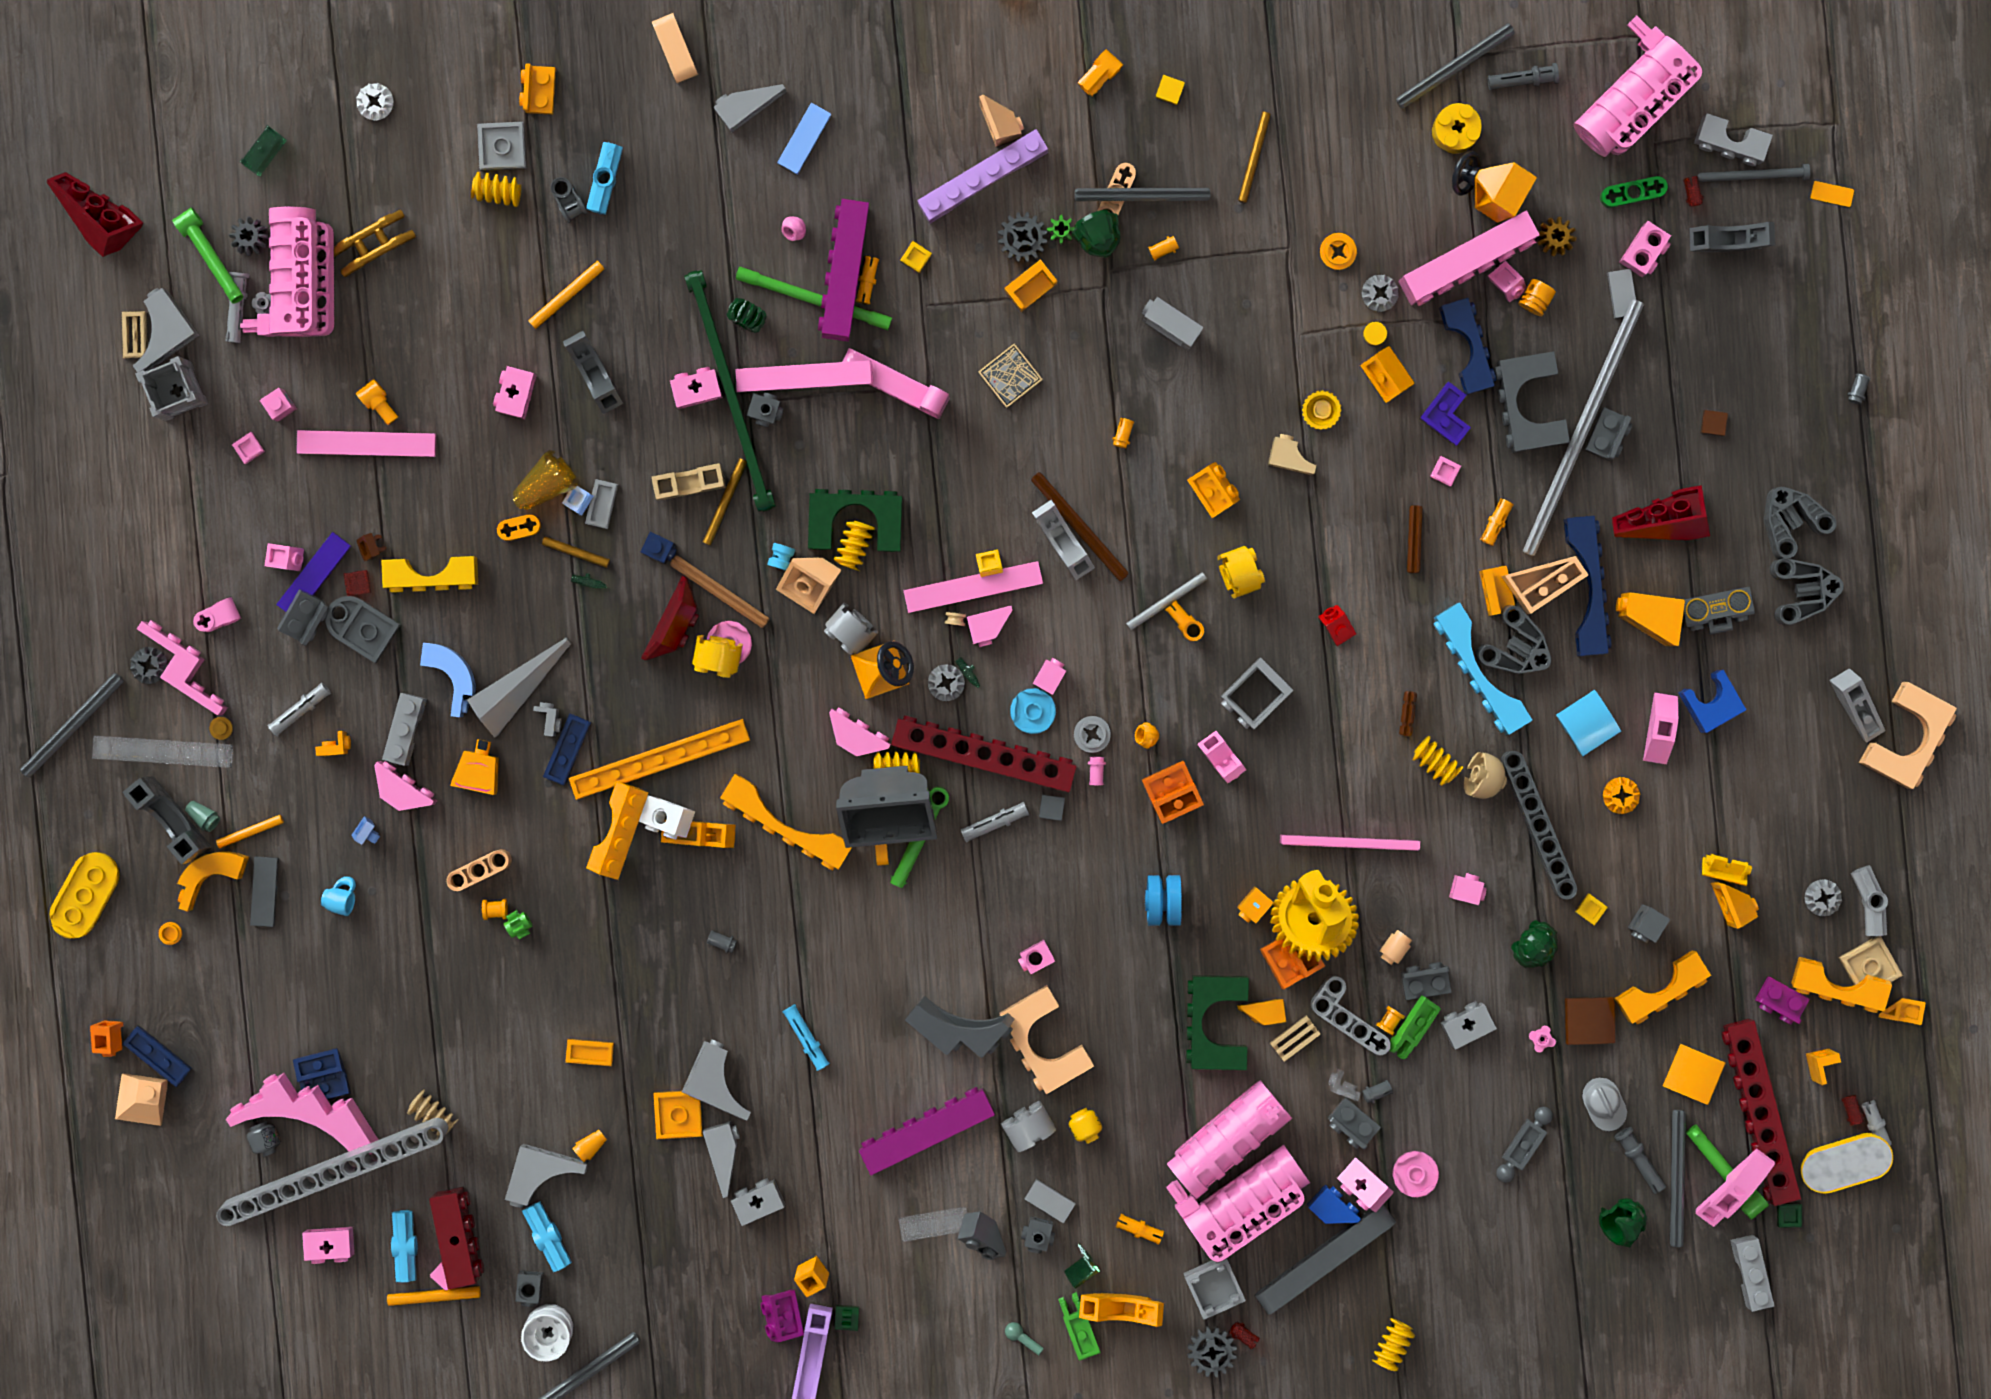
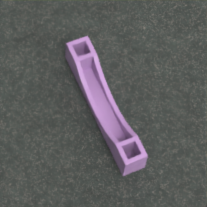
[917,129,1048,224]
[792,1303,833,1399]

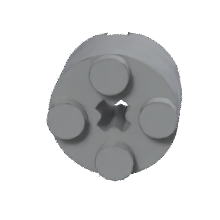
[824,603,878,655]
[1001,1101,1056,1152]

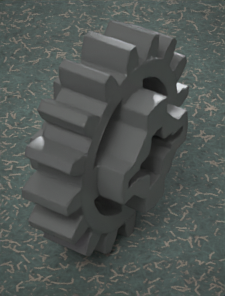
[998,212,1047,263]
[1187,1326,1237,1377]

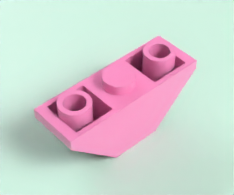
[1643,693,1679,764]
[829,707,891,756]
[374,761,437,811]

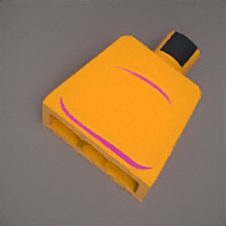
[450,739,499,795]

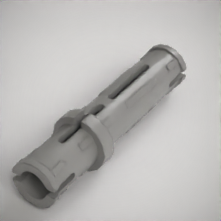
[268,682,331,736]
[960,801,1029,843]

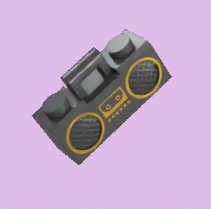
[1682,587,1755,635]

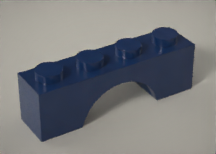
[1439,298,1496,396]

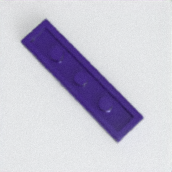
[276,532,352,612]

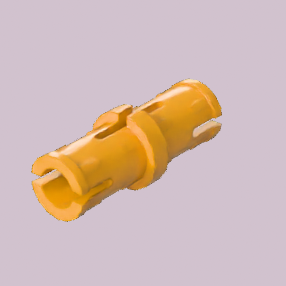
[855,256,879,304]
[1480,498,1514,546]
[1116,1214,1164,1245]

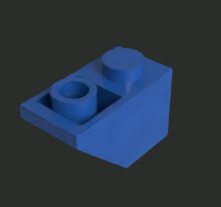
[1306,1185,1361,1224]

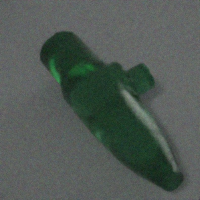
[571,573,606,588]
[955,657,980,688]

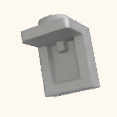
[533,702,562,737]

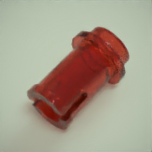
[1683,176,1704,207]
[1841,1095,1865,1125]
[1229,1321,1260,1349]

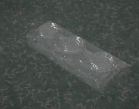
[899,1207,968,1242]

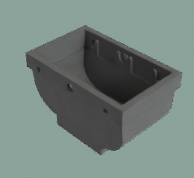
[836,766,937,848]

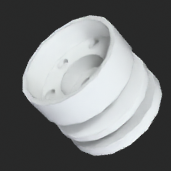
[521,1304,573,1361]

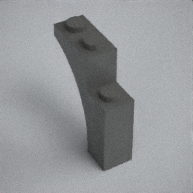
[905,996,1015,1058]

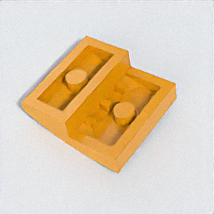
[1663,1044,1726,1105]

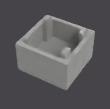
[1183,1258,1246,1320]

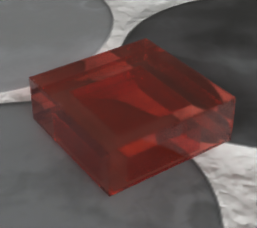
[344,570,371,596]

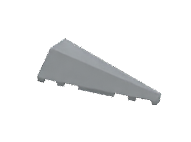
[467,638,571,738]

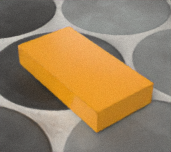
[566,1039,614,1066]

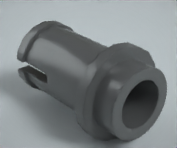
[1847,374,1871,405]
[707,930,737,954]
[1362,1080,1393,1104]

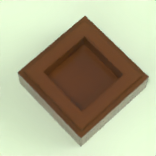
[1701,410,1728,436]

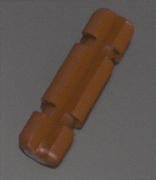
[1399,691,1417,736]

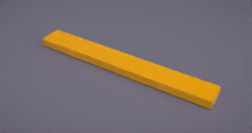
[569,719,750,800]

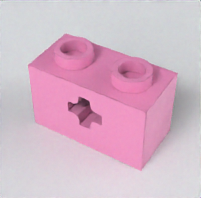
[493,366,537,420]
[670,367,723,409]
[1337,1158,1394,1213]
[302,1227,354,1264]

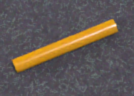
[216,815,284,848]

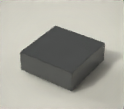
[1039,795,1065,821]

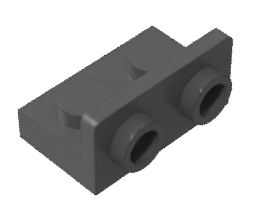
[1584,407,1633,461]
[277,589,328,646]
[1401,962,1451,1000]
[1327,1097,1381,1150]

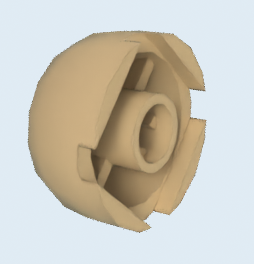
[1464,752,1507,799]

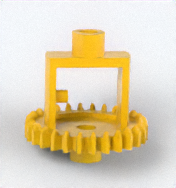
[1270,870,1359,962]

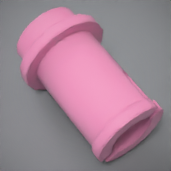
[1088,757,1106,785]

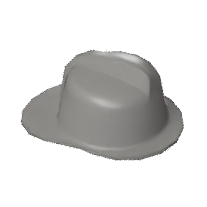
[1582,1077,1627,1131]

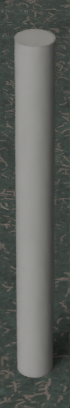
[1126,572,1207,630]

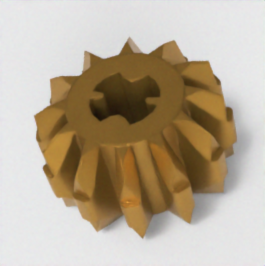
[1537,217,1576,256]

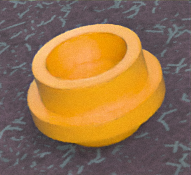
[159,922,182,945]

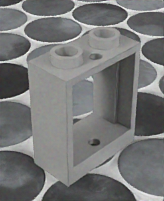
[1142,297,1204,351]
[1220,658,1293,729]

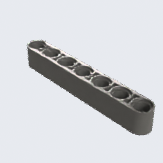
[1501,751,1577,900]
[1255,1204,1396,1315]

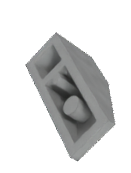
[714,84,787,133]
[1830,668,1886,743]
[703,1121,740,1198]

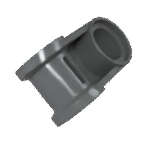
[551,177,588,223]

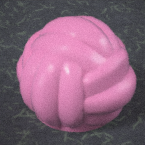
[782,216,806,241]

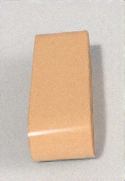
[652,13,698,83]
[446,849,512,891]

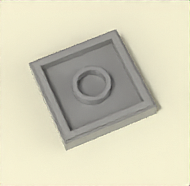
[477,122,527,171]

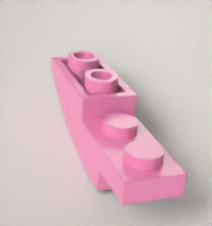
[1696,1149,1775,1227]

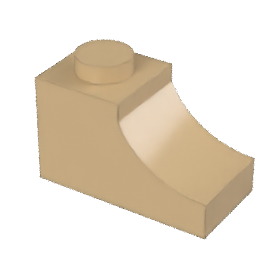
[1268,434,1316,475]

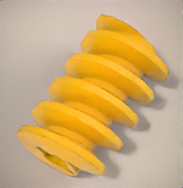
[471,171,521,207]
[834,521,875,571]
[1412,736,1463,786]
[873,751,920,774]
[1372,1318,1415,1371]

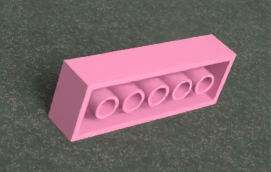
[1398,210,1540,306]

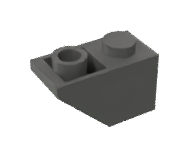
[958,1211,1006,1260]

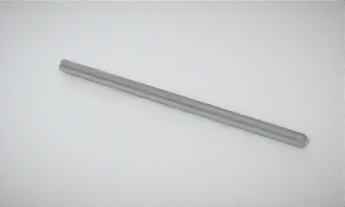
[1523,300,1644,556]

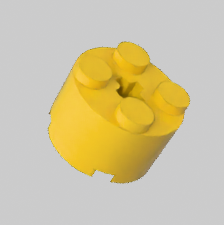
[1432,103,1482,154]
[1218,546,1265,599]
[692,635,743,678]

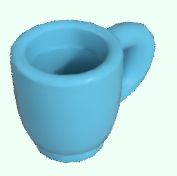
[321,877,356,916]

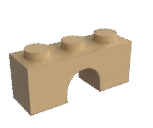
[652,463,726,501]

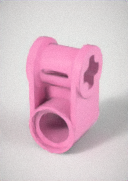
[193,597,241,632]

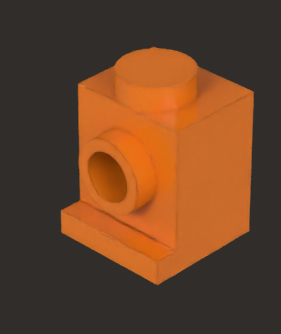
[90,1020,123,1057]

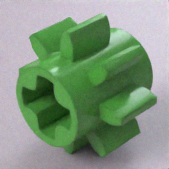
[1047,215,1075,245]
[504,910,533,940]

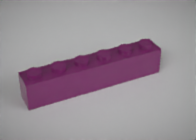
[818,199,869,342]
[859,1087,995,1176]

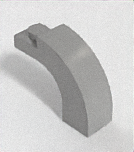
[1032,500,1095,580]

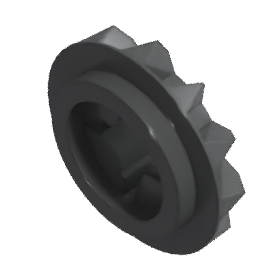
[130,647,168,684]

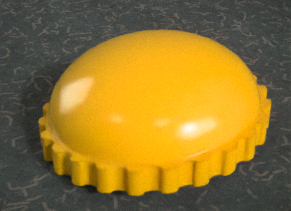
[1302,390,1342,430]

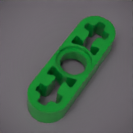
[1600,176,1668,208]

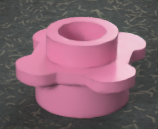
[1529,1026,1556,1052]

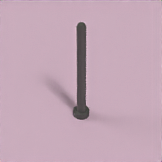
[1697,164,1810,182]

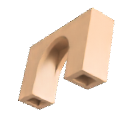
[1859,682,1957,789]
[1000,985,1094,1094]

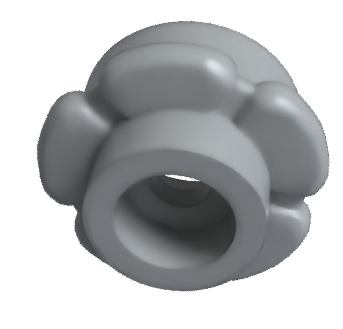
[252,292,271,314]

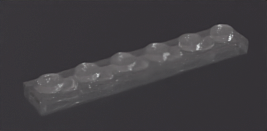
[92,736,233,768]

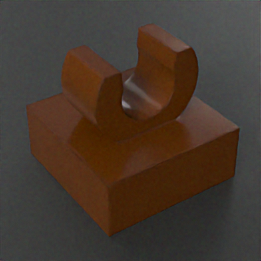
[356,533,386,562]

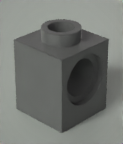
[515,1270,544,1307]

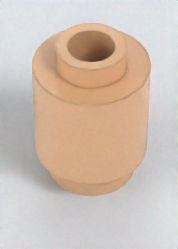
[1380,930,1412,965]

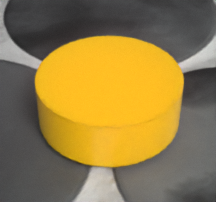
[1363,322,1387,346]

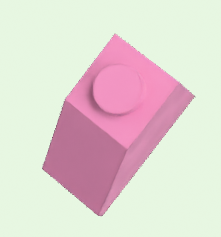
[967,606,1012,647]

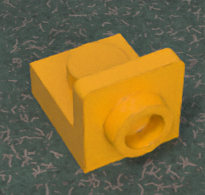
[315,731,351,756]

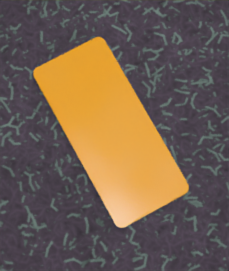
[1811,181,1854,207]

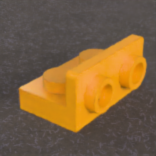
[519,63,556,115]
[1187,462,1240,518]

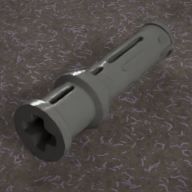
[1487,63,1559,90]
[1614,1126,1666,1194]

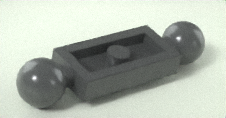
[1496,1107,1553,1183]

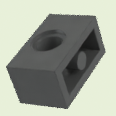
[1628,904,1670,943]

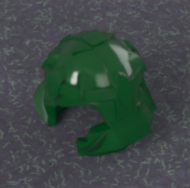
[1072,210,1121,258]
[1511,920,1558,968]
[1599,1198,1647,1248]

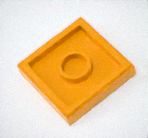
[654,1091,703,1139]

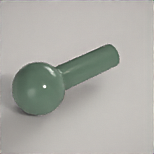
[1005,1322,1044,1356]

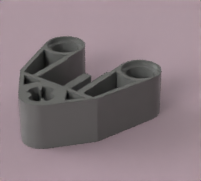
[1764,487,1837,559]
[1769,558,1844,625]
[1476,605,1551,674]

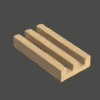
[122,311,148,359]
[1270,1015,1320,1062]

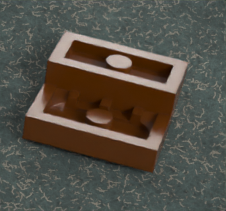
[1565,997,1615,1045]

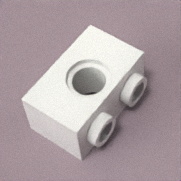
[639,795,695,840]

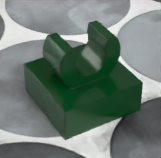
[835,1305,859,1331]

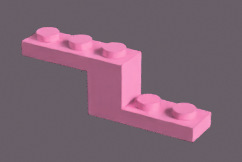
[137,620,228,715]

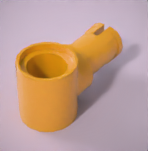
[356,379,398,425]
[1165,600,1204,641]

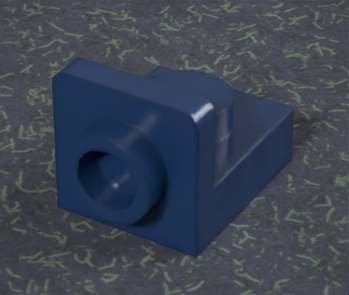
[640,532,677,564]

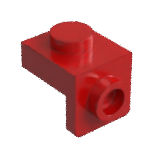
[1319,605,1356,646]

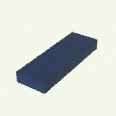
[543,713,592,786]
[123,1025,192,1087]

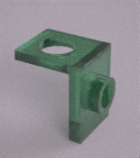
[1064,1243,1100,1289]

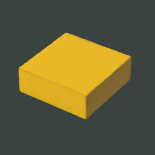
[1155,75,1185,105]
[900,241,932,273]
[976,550,1003,577]
[1575,893,1608,926]

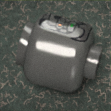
[246,1121,281,1157]

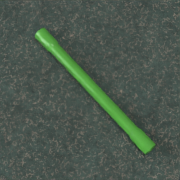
[735,267,892,330]

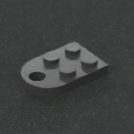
[325,596,401,663]

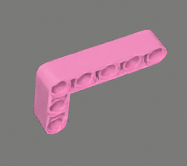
[842,348,950,419]

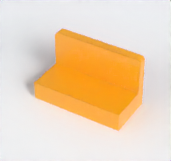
[1360,346,1414,403]
[1479,566,1515,616]
[1806,1049,1841,1085]

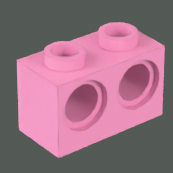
[1619,221,1671,277]

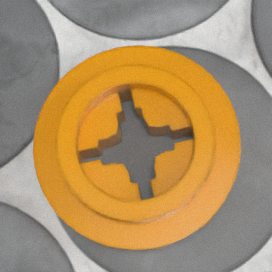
[1320,233,1357,270]
[1603,777,1640,814]

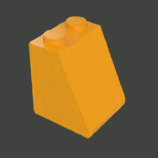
[1616,592,1685,647]

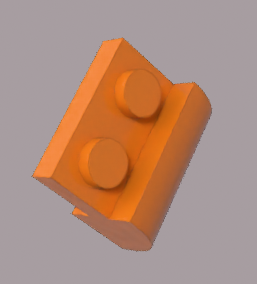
[1142,761,1204,824]
[1260,939,1325,989]

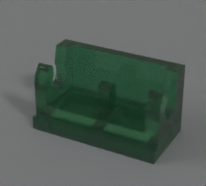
[239,125,287,177]

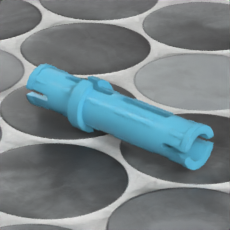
[782,1004,830,1071]

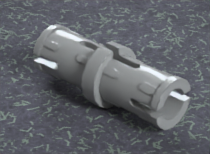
[1861,1100,1892,1145]

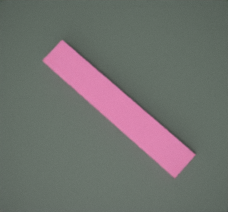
[736,360,873,393]
[297,430,436,457]
[903,561,1043,613]
[1280,835,1420,851]

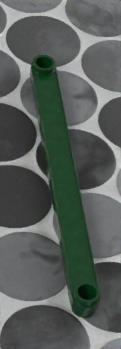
[684,270,776,512]

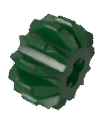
[726,298,767,333]

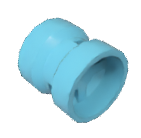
[767,543,796,570]

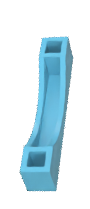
[1433,603,1532,735]

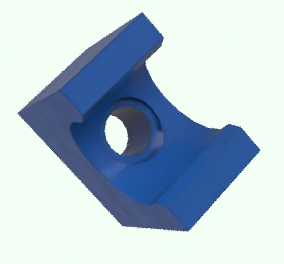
[1678,670,1746,733]

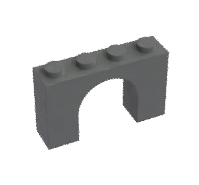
[1494,351,1570,453]
[122,776,212,864]

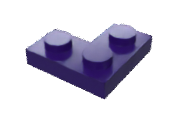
[1419,381,1471,446]

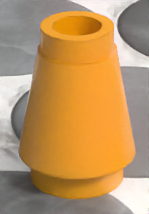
[572,1129,607,1162]

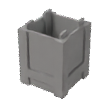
[135,356,208,421]

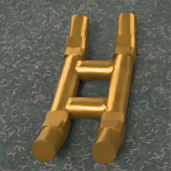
[334,210,416,277]

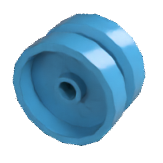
[1145,875,1181,926]

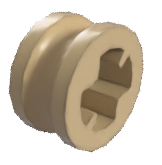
[945,612,966,626]

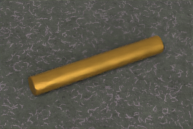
[542,536,610,568]

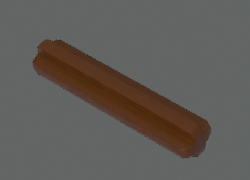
[1407,505,1423,573]

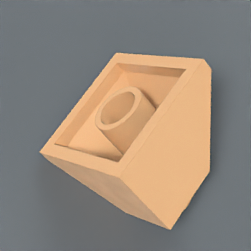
[979,95,1024,147]
[776,558,841,614]
[115,1073,168,1126]

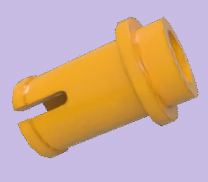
[1148,236,1179,261]
[1112,418,1134,449]

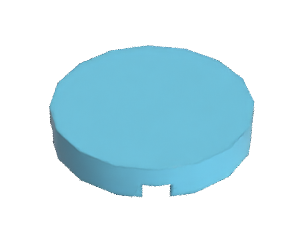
[1010,688,1056,734]

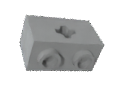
[1441,1001,1497,1050]
[731,1178,785,1226]

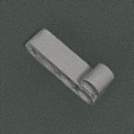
[1311,975,1390,1055]

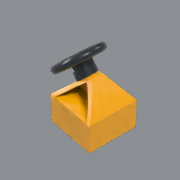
[1452,151,1537,223]
[851,641,914,699]

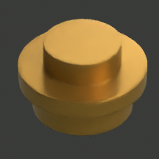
[209,717,233,740]

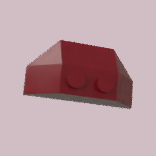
[641,576,700,661]

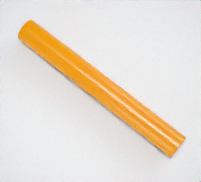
[528,260,605,329]
[387,1286,481,1306]

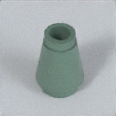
[185,800,220,832]

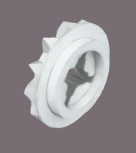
[356,83,394,120]

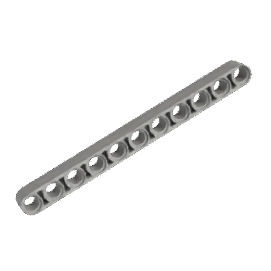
[216,1118,448,1226]

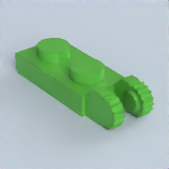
[1389,995,1441,1059]
[1059,1292,1101,1361]

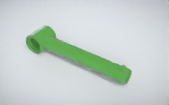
[172,207,244,304]
[890,786,949,888]
[1686,1124,1769,1220]

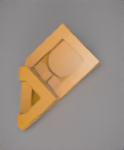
[1878,998,1926,1025]
[1237,999,1286,1026]

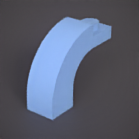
[420,643,476,717]

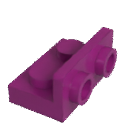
[1755,976,1810,1025]
[761,1289,804,1342]

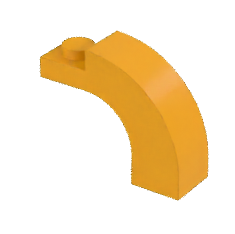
[177,851,249,911]
[1079,1293,1164,1327]

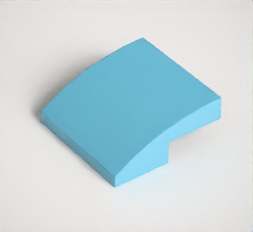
[1556,690,1621,756]

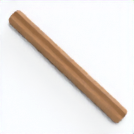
[670,556,769,628]

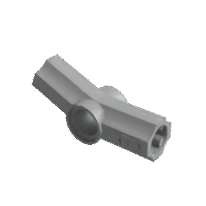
[1851,865,1888,936]

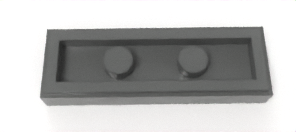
[250,856,279,927]

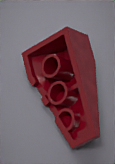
[47,172,143,257]
[1612,485,1710,540]

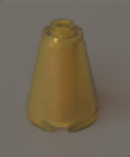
[513,450,578,510]

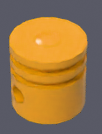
[1518,279,1556,317]

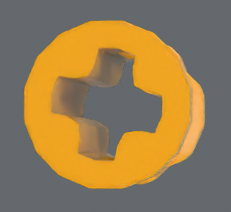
[482,899,508,920]
[1376,1006,1405,1036]

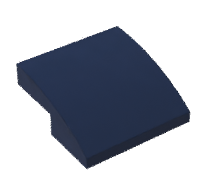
[293,1048,351,1100]

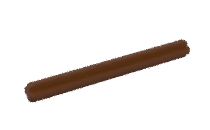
[1031,472,1129,581]

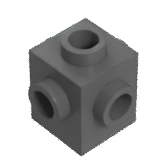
[747,393,784,428]
[1021,1216,1055,1253]

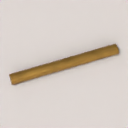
[1238,112,1271,203]
[703,458,747,546]

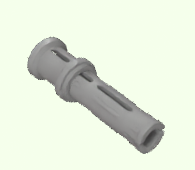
[225,272,250,343]

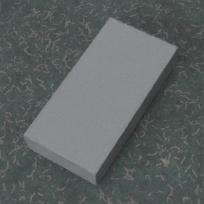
[1607,269,1636,319]
[585,479,618,529]
[1024,1179,1076,1223]

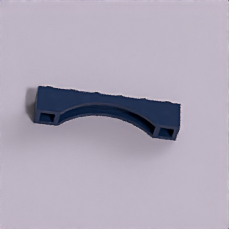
[1563,516,1611,656]

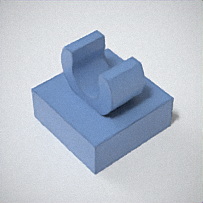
[352,816,380,845]

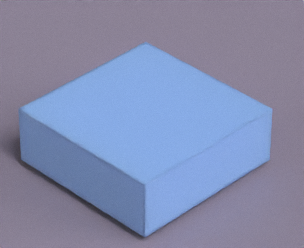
[562,484,594,516]

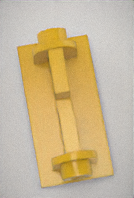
[1702,854,1752,886]

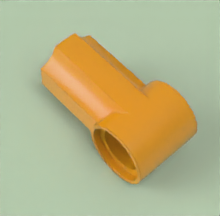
[1078,49,1124,97]

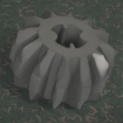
[229,216,269,256]

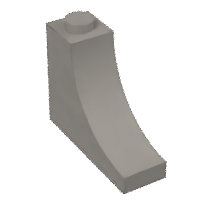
[133,288,199,373]
[682,1039,751,1121]
[505,1144,589,1208]

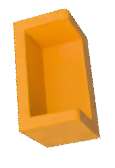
[1004,259,1058,312]

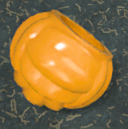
[1135,722,1159,749]

